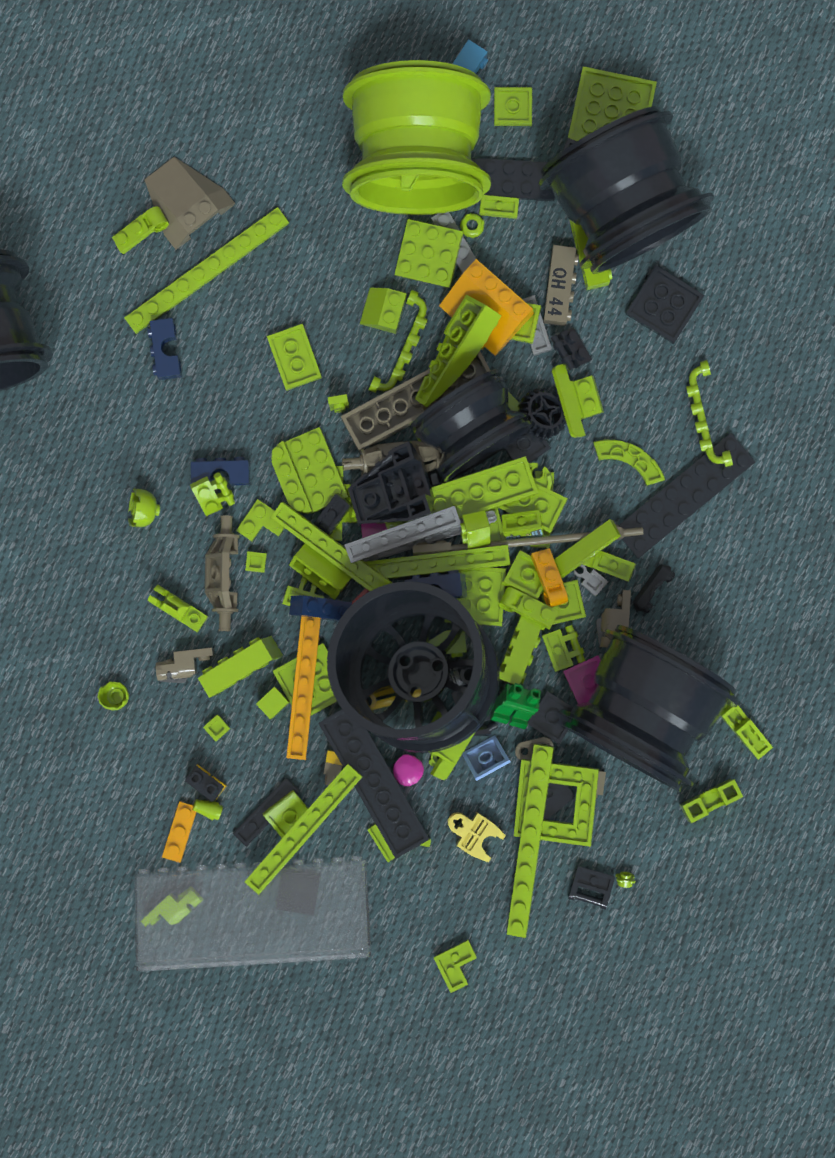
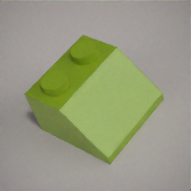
[360,288,406,334]

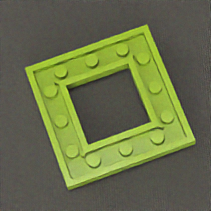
[514,759,599,847]

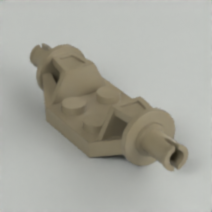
[342,441,442,475]
[205,515,240,631]

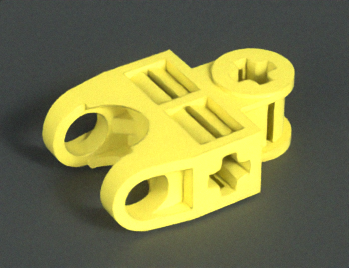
[448,812,506,862]

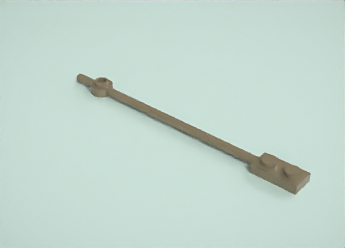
[413,525,643,556]

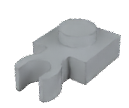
[573,564,608,596]

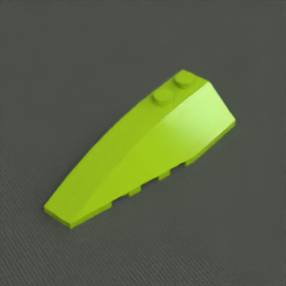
[415,295,502,407]

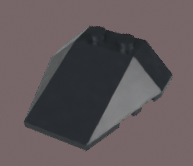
[348,441,435,524]

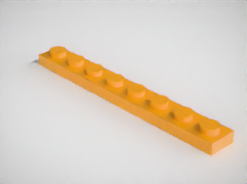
[286,617,321,760]

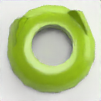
[460,214,485,238]

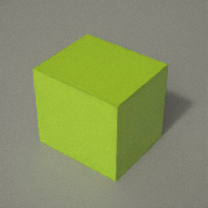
[256,687,290,720]

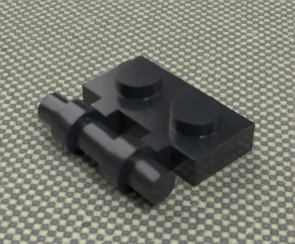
[550,327,592,371]

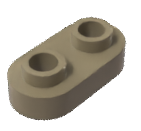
[515,737,553,760]

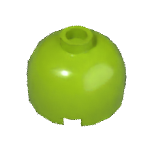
[128,488,160,527]

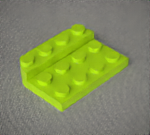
[271,427,349,514]

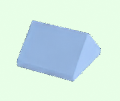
[462,735,510,781]

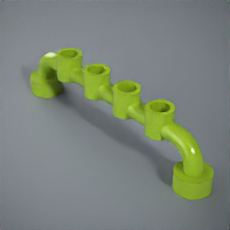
[369,290,428,393]
[686,360,733,467]

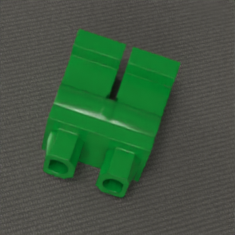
[490,683,541,729]

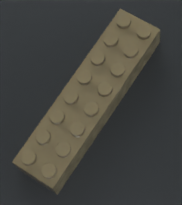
[341,351,491,453]

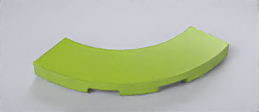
[593,440,665,486]

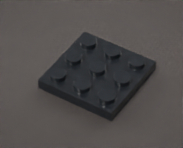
[626,265,705,344]

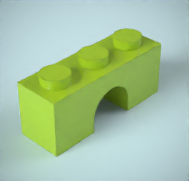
[679,778,743,823]

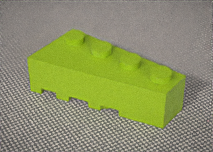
[198,636,283,698]

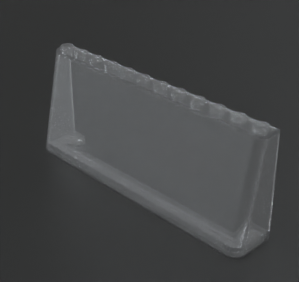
[134,856,372,971]

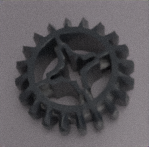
[518,388,566,439]

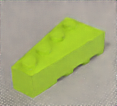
[500,615,545,685]

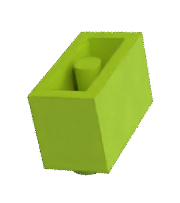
[460,510,491,549]

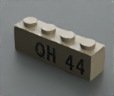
[543,245,579,326]

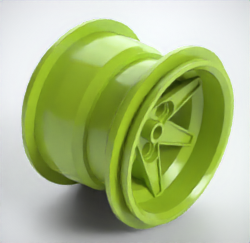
[342,60,491,215]

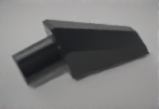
[473,721,498,736]

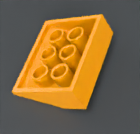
[439,259,534,356]

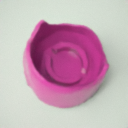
[393,754,424,786]

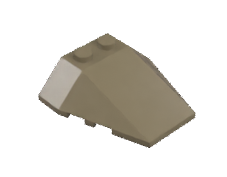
[144,157,235,250]

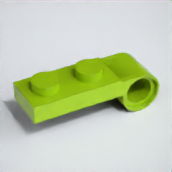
[112,206,169,254]
[583,551,636,582]
[498,587,559,630]

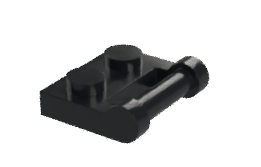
[568,865,615,910]

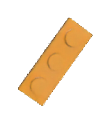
[162,801,197,863]

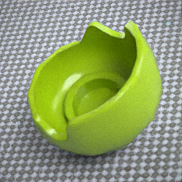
[97,682,129,711]

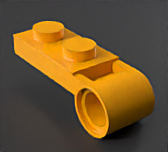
[531,548,568,607]

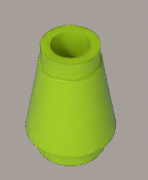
[192,799,223,821]

